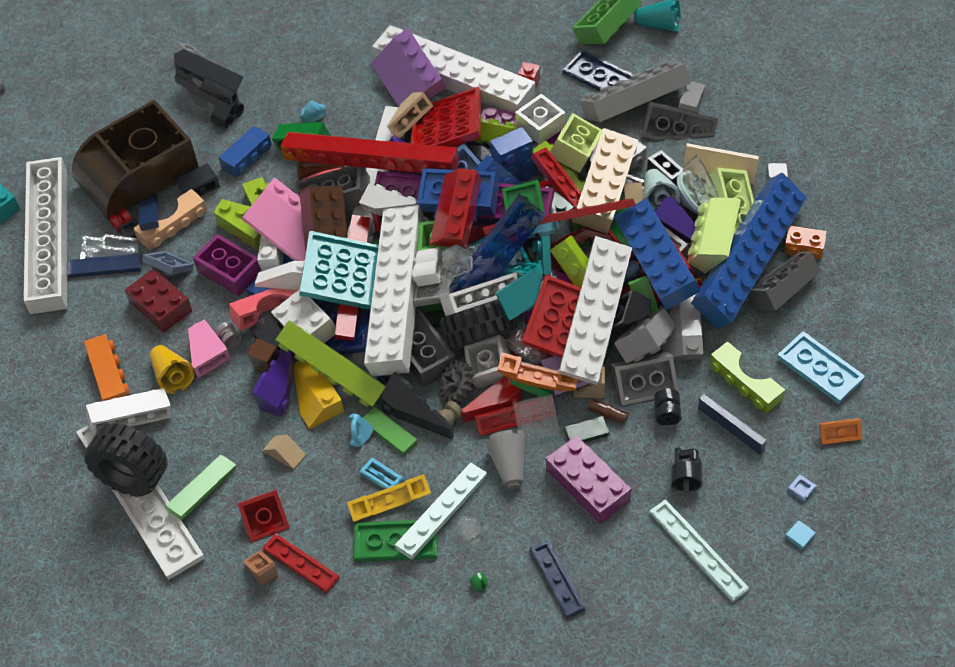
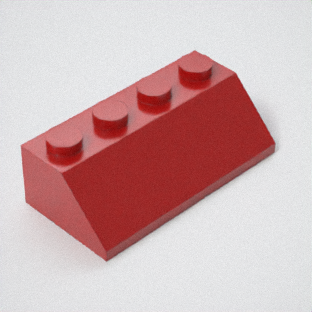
[430,168,481,249]

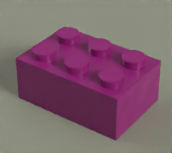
[193,234,262,296]

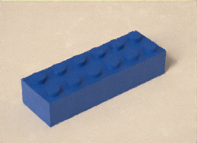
[614,198,701,311]

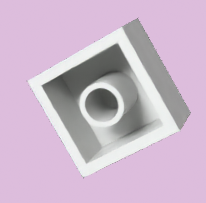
[515,94,566,145]
[464,335,510,388]

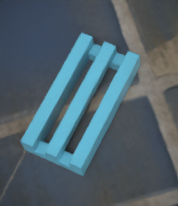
[359,458,404,490]

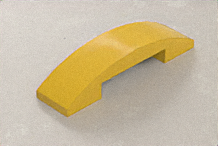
[347,474,431,522]

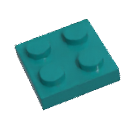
[532,236,551,275]

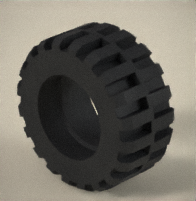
[439,300,517,350]
[84,423,168,496]

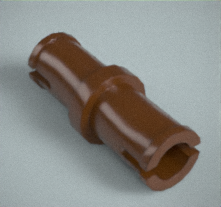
[587,398,629,425]

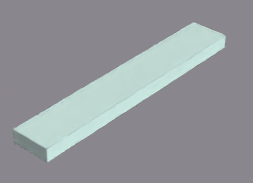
[649,499,749,603]

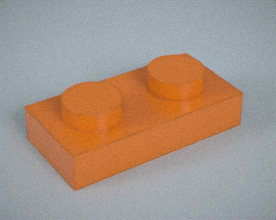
[819,418,862,445]

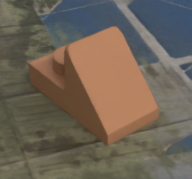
[243,550,278,587]

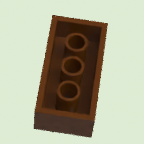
[299,185,348,252]

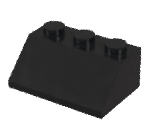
[610,290,652,336]

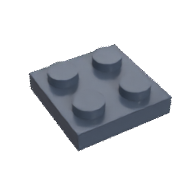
[142,251,194,276]

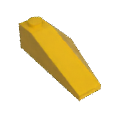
[293,361,344,429]

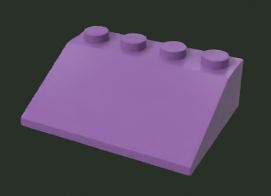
[371,28,447,107]

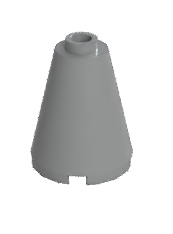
[485,430,526,489]

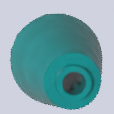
[634,0,681,32]

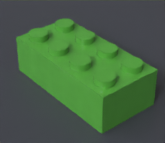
[572,0,642,45]

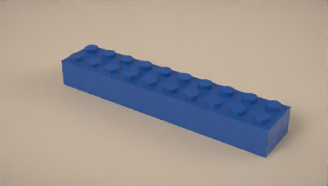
[691,172,807,329]

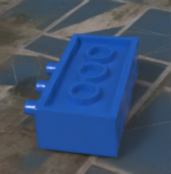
[417,169,500,223]

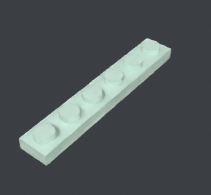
[395,463,487,560]

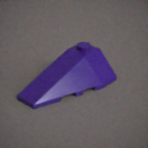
[655,197,696,243]
[252,348,295,417]

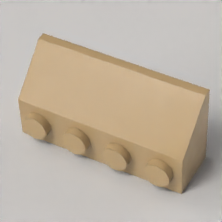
[682,143,759,194]

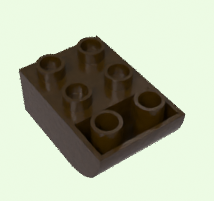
[72,100,199,220]

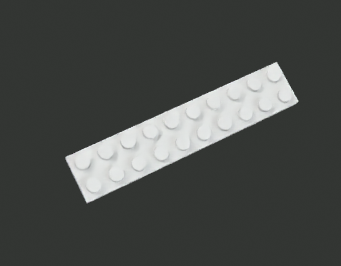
[77,425,205,580]

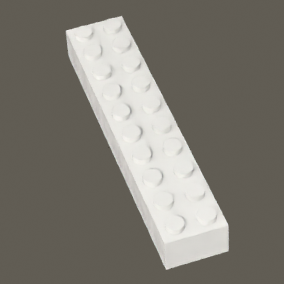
[372,25,536,113]
[24,157,67,314]
[364,205,425,376]

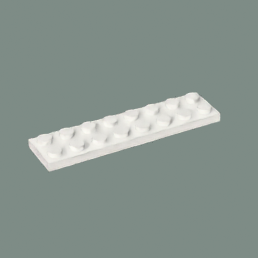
[558,236,632,385]

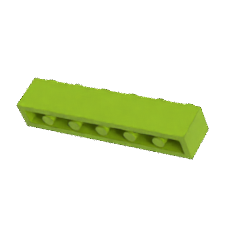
[276,320,386,407]

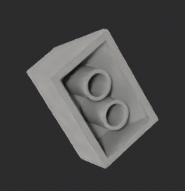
[611,352,679,406]

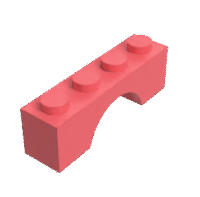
[229,288,298,331]

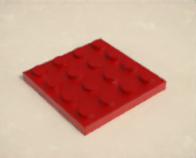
[521,275,619,359]

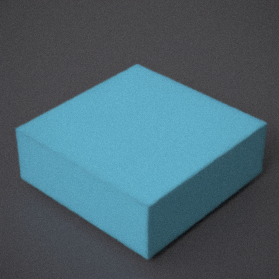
[785,520,816,550]

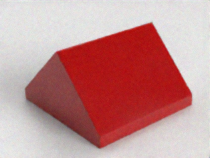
[237,489,290,542]

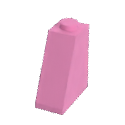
[188,319,230,378]

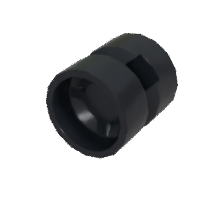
[654,389,682,425]

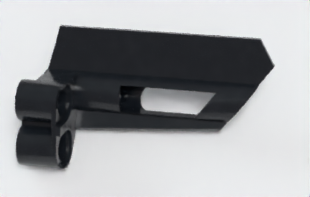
[174,49,244,129]

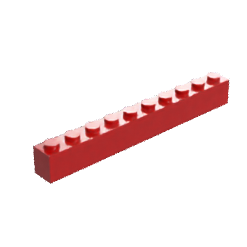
[280,132,460,173]

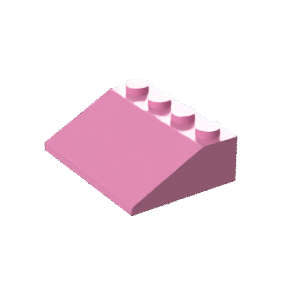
[241,178,306,261]

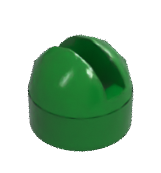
[469,572,488,591]

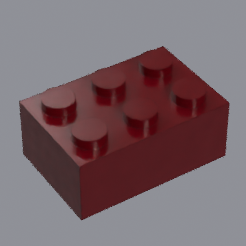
[124,268,192,333]

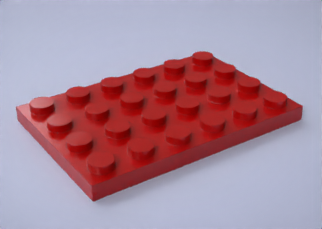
[411,87,481,147]

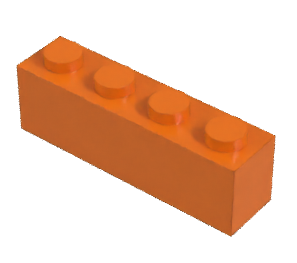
[84,334,130,401]

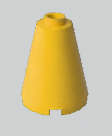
[149,345,195,394]

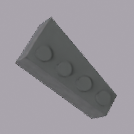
[748,251,820,311]

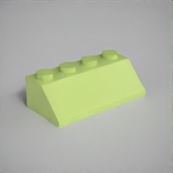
[705,168,754,235]
[687,198,741,274]

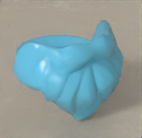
[299,101,326,123]
[348,414,374,447]

